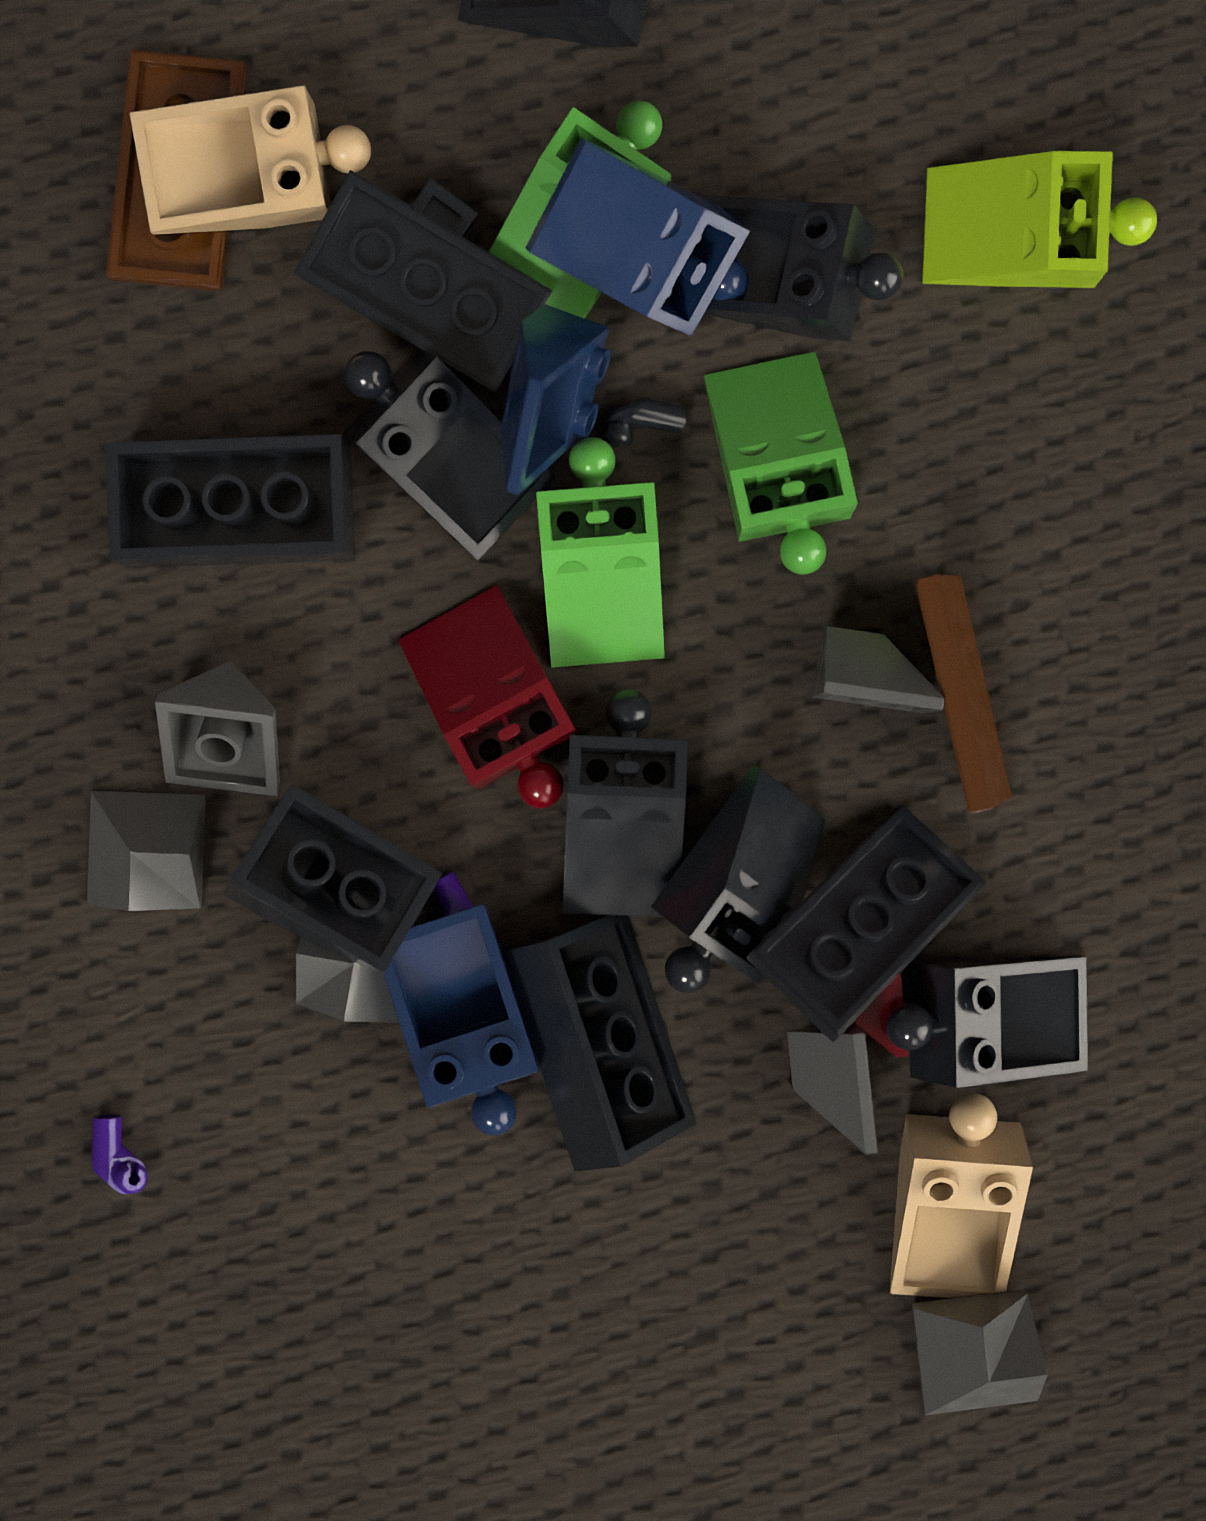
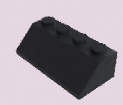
[502,915,697,1171]

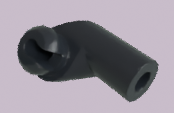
[601,398,687,448]

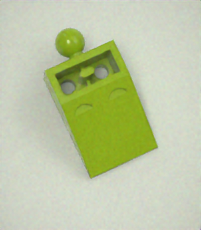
[922,151,1157,288]

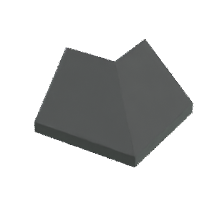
[811,626,944,713]
[155,661,280,796]
[87,791,206,911]
[296,909,428,1023]
[787,1022,878,1154]
[912,1289,1048,1415]

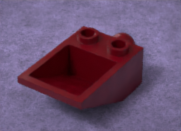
[398,585,580,809]

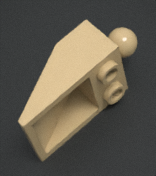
[130,86,371,234]
[890,1093,1033,1298]

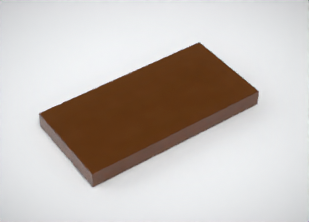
[106,49,246,292]
[915,574,1012,813]

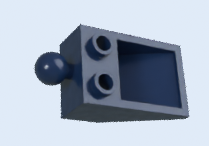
[525,137,750,336]
[501,304,611,495]
[384,904,540,1136]

